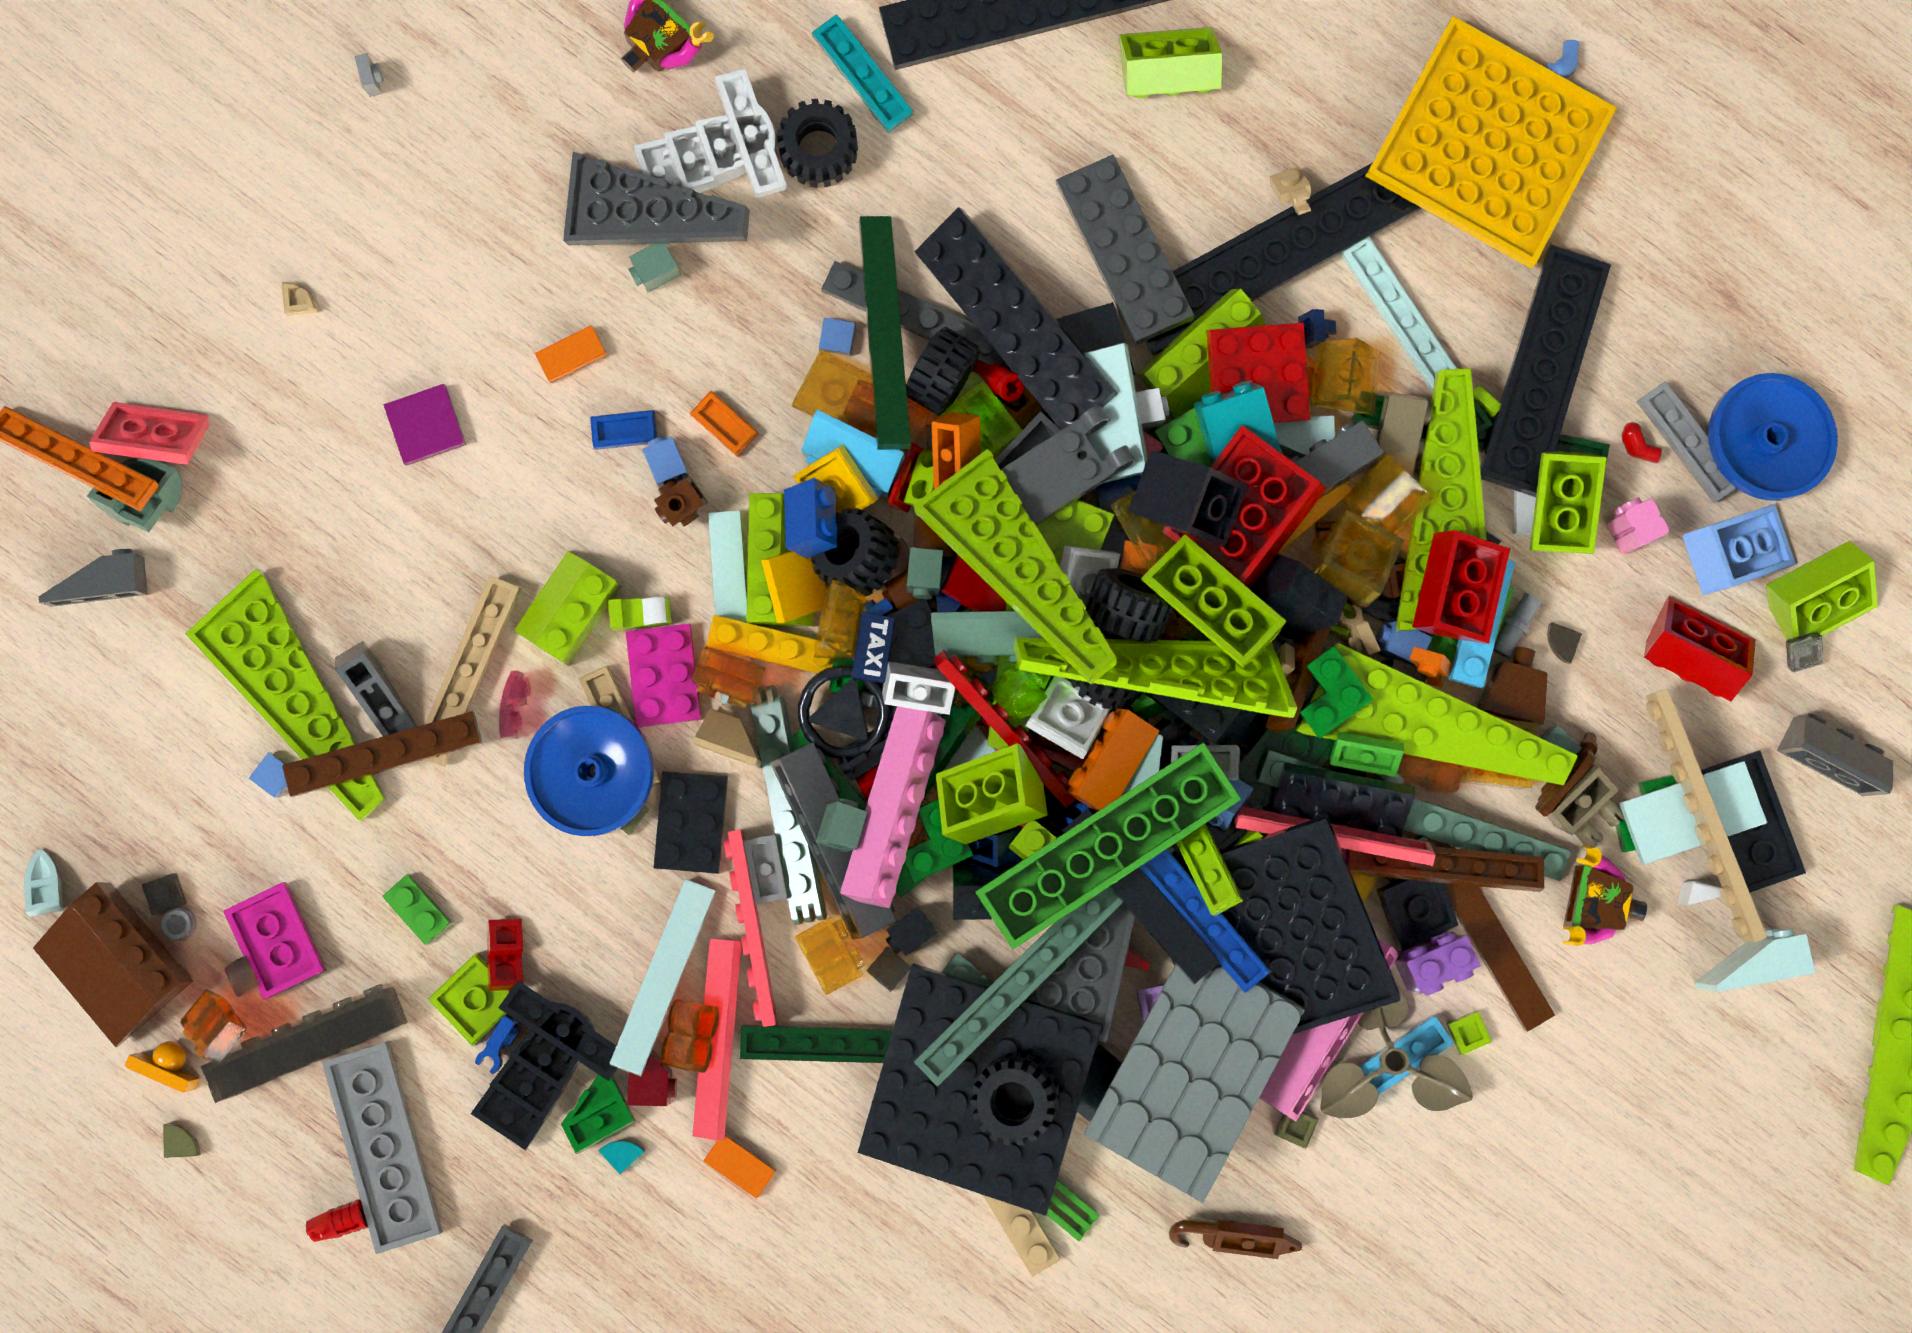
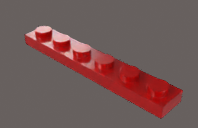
[934,650,1076,808]

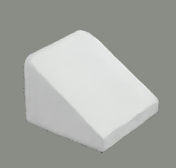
[1678,881,1721,905]

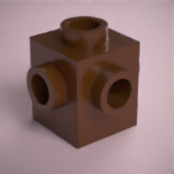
[654,476,709,527]

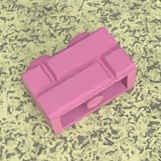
[1606,497,1669,554]

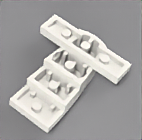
[634,69,787,198]

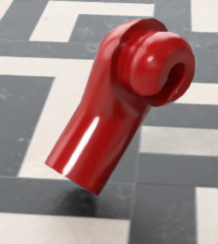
[1621,422,1662,464]

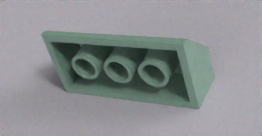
[931,611,1043,664]

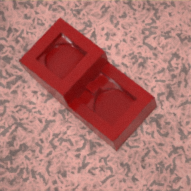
[487,919,524,991]

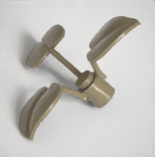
[1320,986,1473,1118]

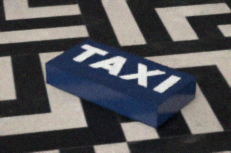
[851,613,894,683]

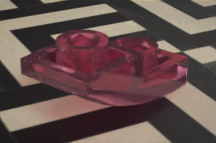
[499,670,531,740]

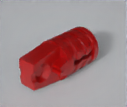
[972,360,1025,402]
[306,1199,368,1242]

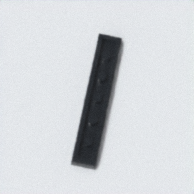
[1061,809,1220,985]

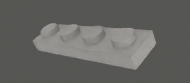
[1637,381,1736,503]

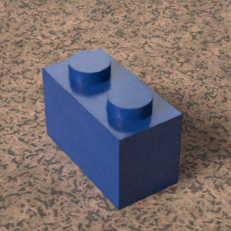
[784,478,837,558]

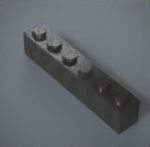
[201,984,408,1103]

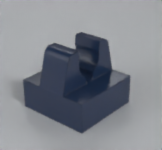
[1298,309,1337,349]

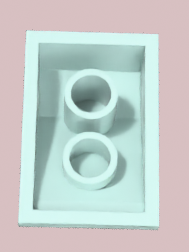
[1694,928,1815,992]

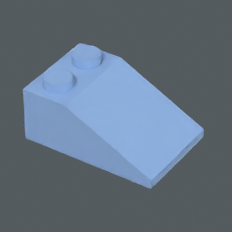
[1682,504,1796,595]

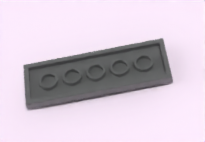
[1056,154,1194,345]

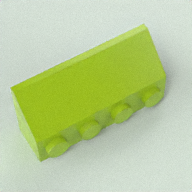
[1136,289,1266,419]
[746,493,814,627]
[1141,535,1286,667]

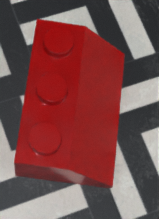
[1412,530,1511,644]
[1644,596,1756,702]

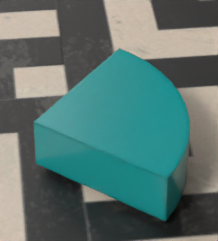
[598,1141,646,1174]

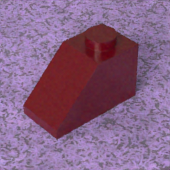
[627,1049,677,1107]

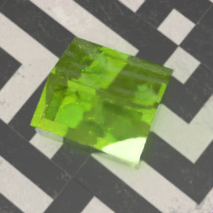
[929,380,1022,457]

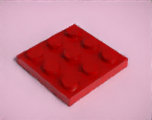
[1206,323,1310,423]

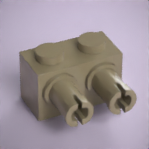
[1546,765,1624,847]

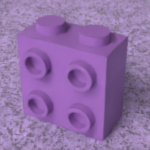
[1395,931,1481,996]

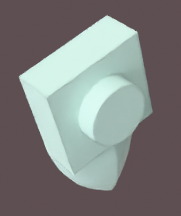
[24,849,63,917]

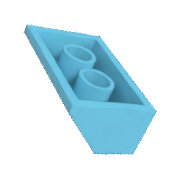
[801,410,905,499]

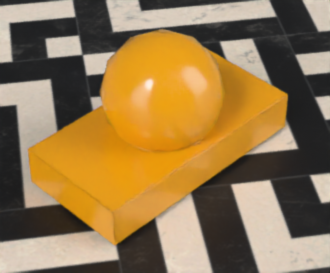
[124,1041,200,1093]

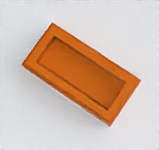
[535,325,607,383]
[689,391,759,457]
[703,1134,776,1199]

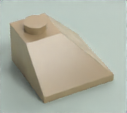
[693,706,762,768]

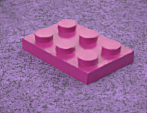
[625,624,702,728]
[223,882,327,1000]

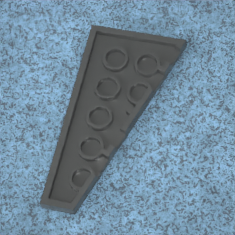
[563,152,750,246]
[1026,903,1135,1043]

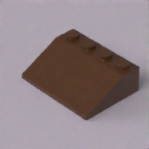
[33,882,193,1047]

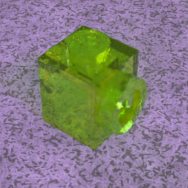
[988,662,1048,722]

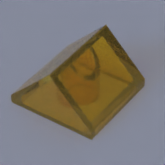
[1310,337,1381,415]
[1342,453,1434,545]
[813,580,866,658]

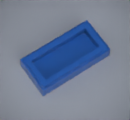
[590,410,657,450]

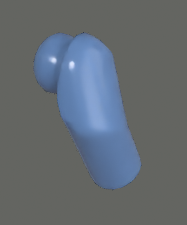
[1546,40,1579,78]

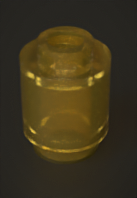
[1168,610,1202,641]

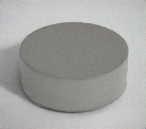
[160,908,197,941]

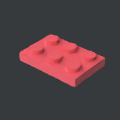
[89,402,209,465]

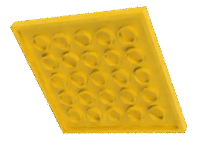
[1365,16,1617,269]

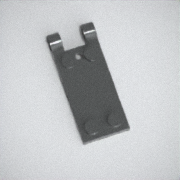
[1001,405,1136,526]

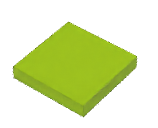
[428,953,510,1046]

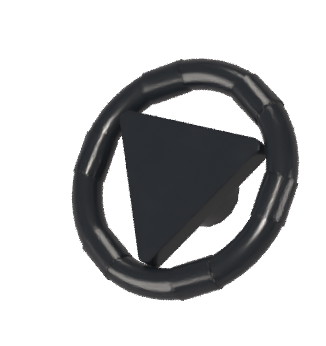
[798,665,891,759]

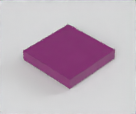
[383,384,466,466]

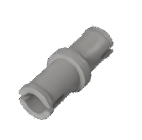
[1493,593,1542,658]

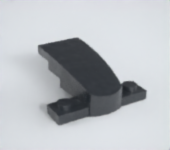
[471,980,618,1151]

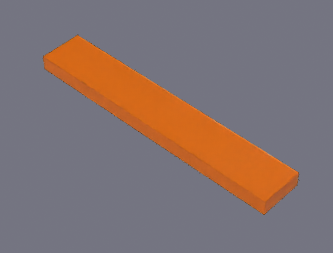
[0,406,159,511]

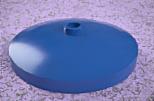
[1708,373,1838,501]
[524,706,654,836]

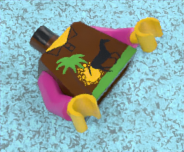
[621,0,714,73]
[1563,845,1647,946]

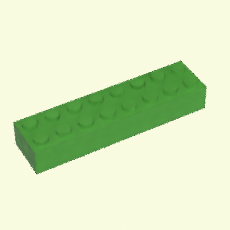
[975,742,1241,950]

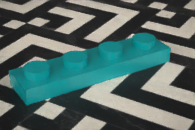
[812,14,913,133]

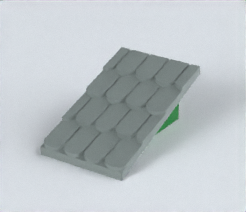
[1084,964,1305,1203]

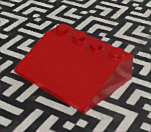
[1162,425,1327,589]

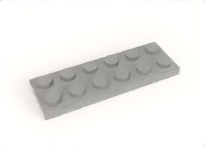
[322,1041,443,1254]

